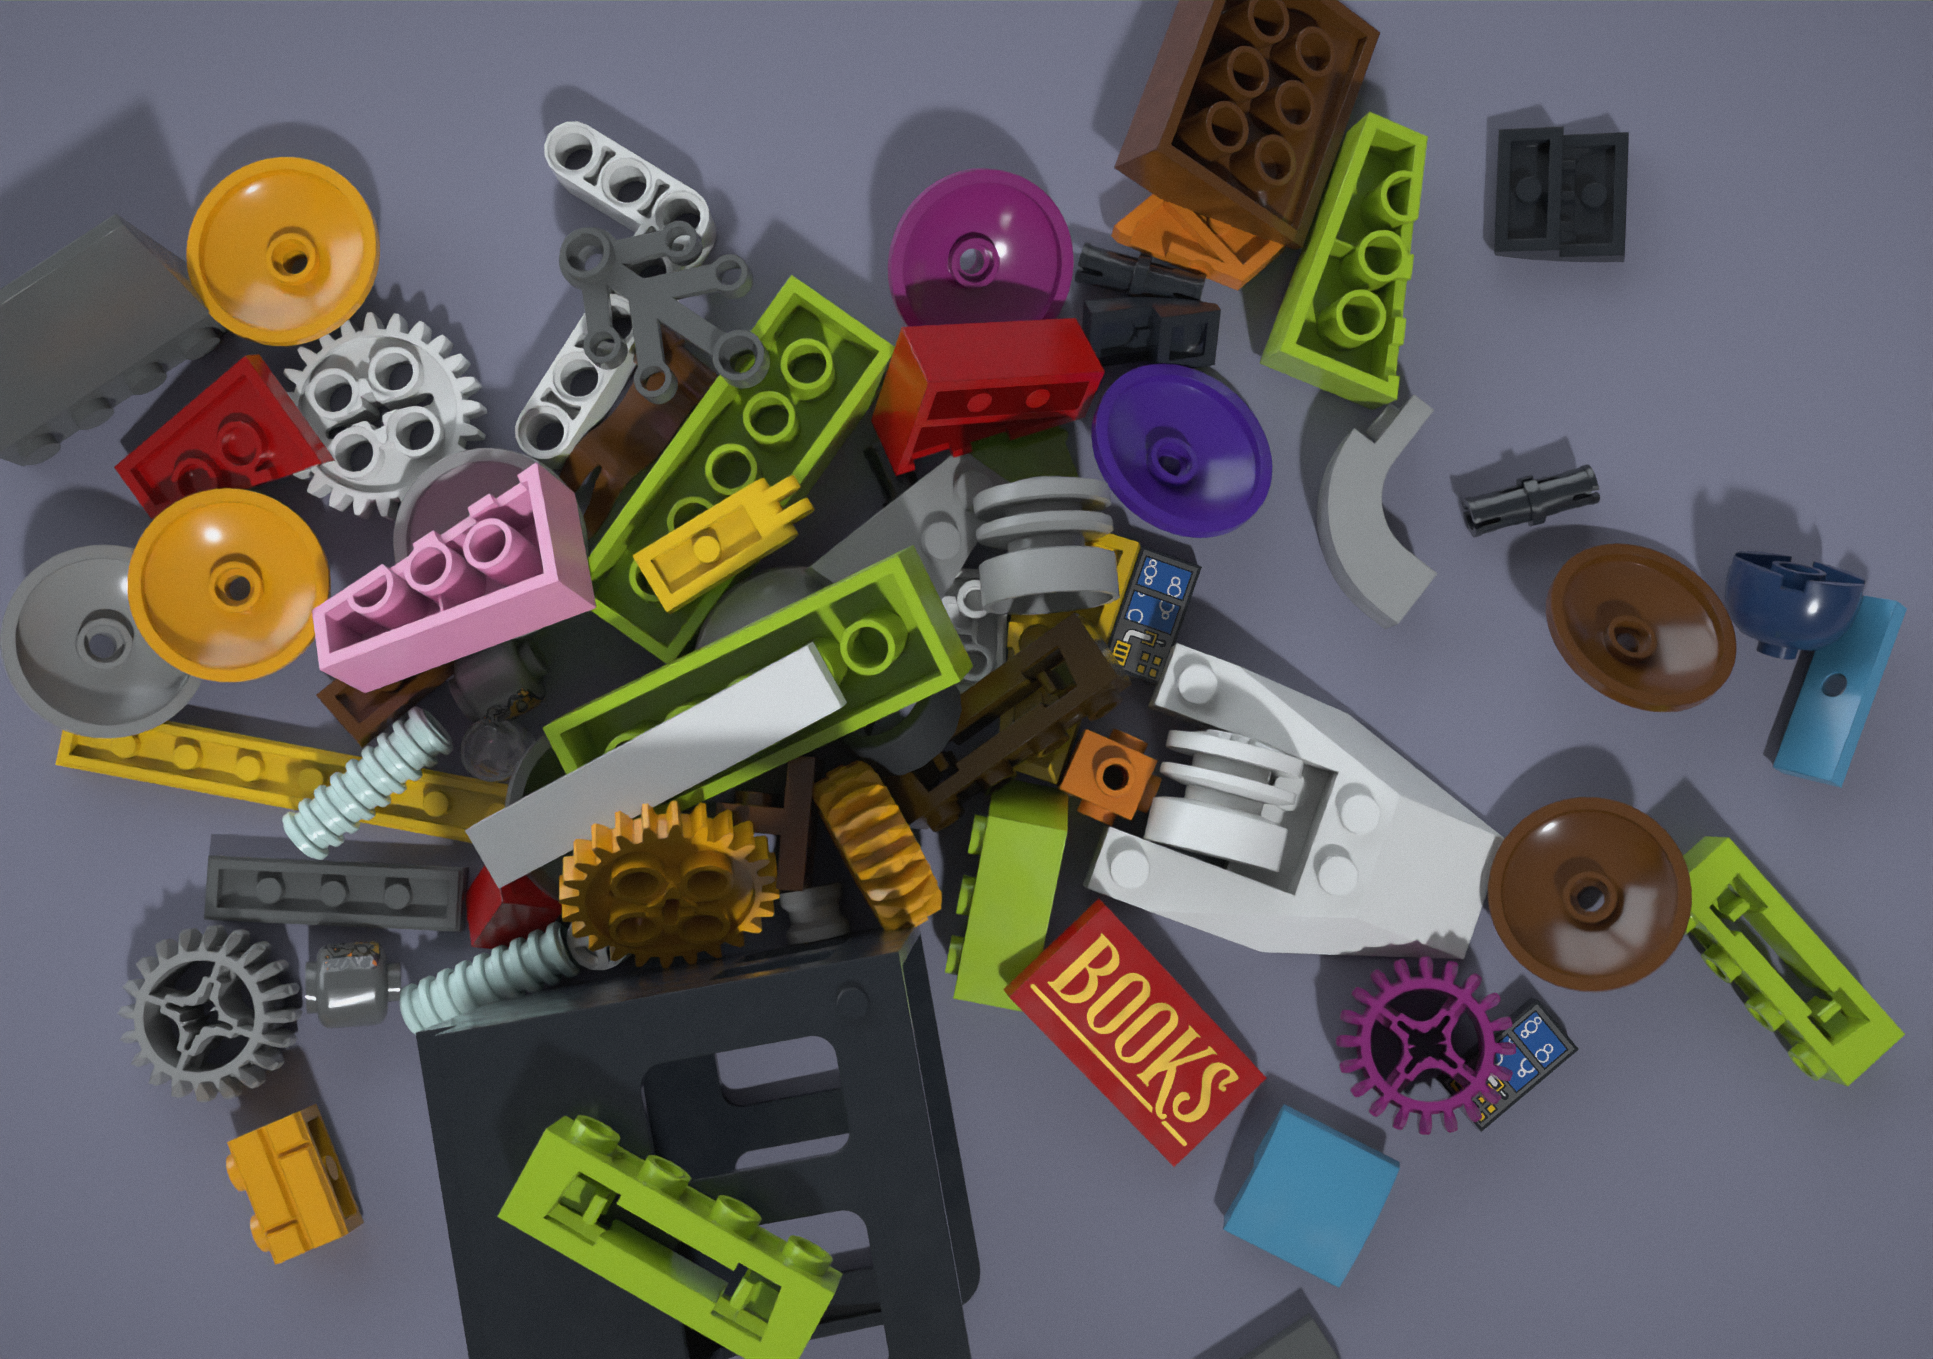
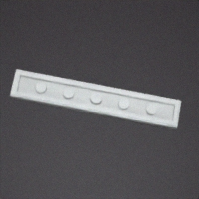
[465,642,847,888]

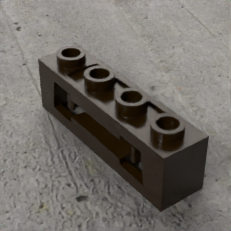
[878,612,1133,832]

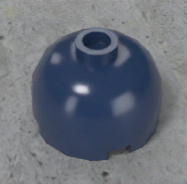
[1724,551,1865,660]

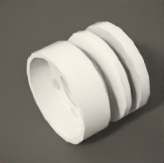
[1144,729,1304,872]

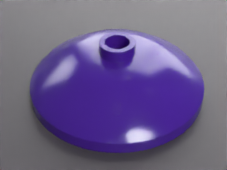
[1091,364,1273,538]

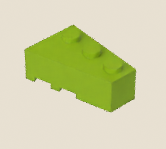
[945,780,1069,1012]

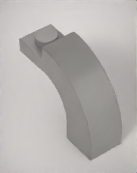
[1316,395,1438,629]

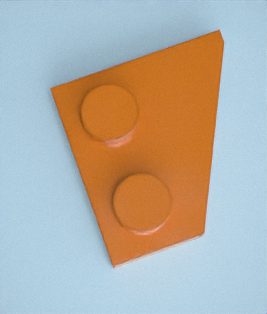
[1111,194,1286,291]

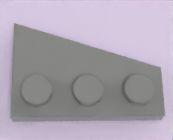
[803,453,1010,600]

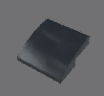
[1494,126,1629,262]

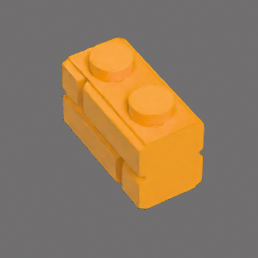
[226,1104,364,1265]

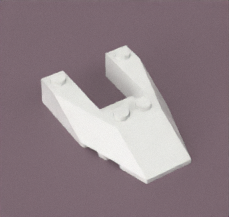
[1083,643,1505,959]

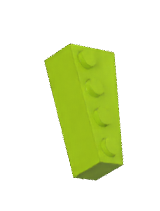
[1259,112,1428,410]

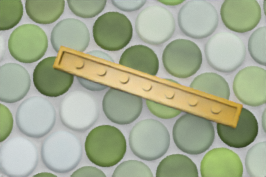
[55,720,509,843]

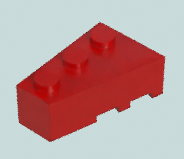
[871,318,1105,476]

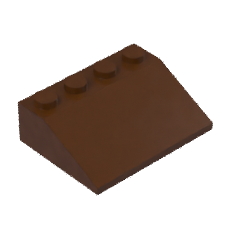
[1114,0,1381,250]

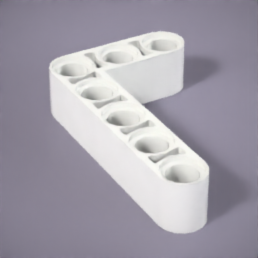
[515,121,717,470]

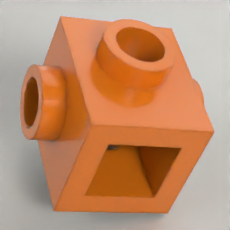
[1057,729,1162,827]

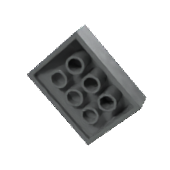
[0,214,229,467]

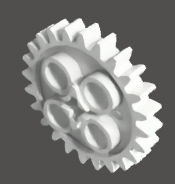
[283,312,487,521]

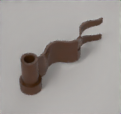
[559,324,719,541]

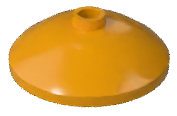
[186,157,380,346]
[127,488,331,682]

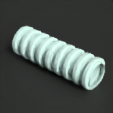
[282,706,453,860]
[399,921,581,1035]

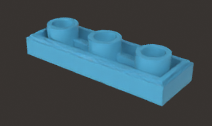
[1773,596,1907,788]

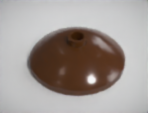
[1546,543,1737,712]
[1488,797,1692,993]

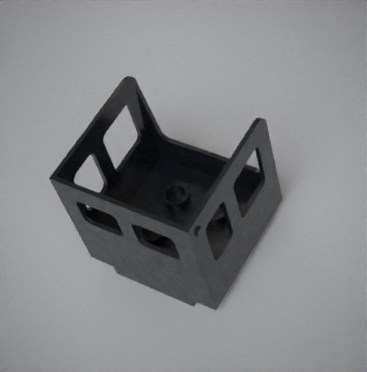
[416,925,980,1359]

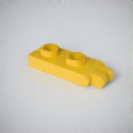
[632,475,815,615]

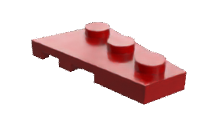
[114,354,335,519]

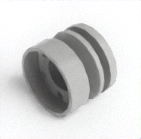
[973,476,1120,615]

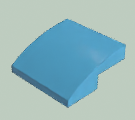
[1223,1104,1400,1288]

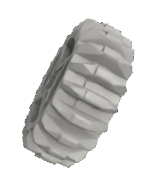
[117,925,303,1102]

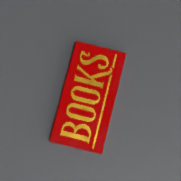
[1003,899,1266,1167]

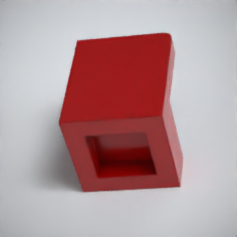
[466,865,562,949]

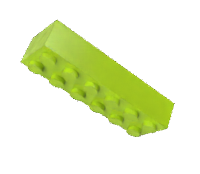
[587,275,895,664]
[542,545,973,829]

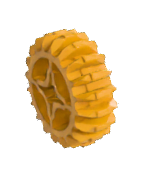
[812,760,942,931]

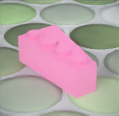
[312,462,596,693]

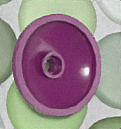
[888,168,1074,327]

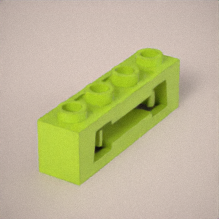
[1683,836,1905,1087]
[497,1115,843,1359]

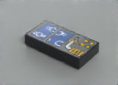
[1107,545,1202,686]
[1435,997,1579,1132]

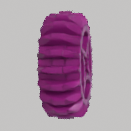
[1336,956,1516,1135]

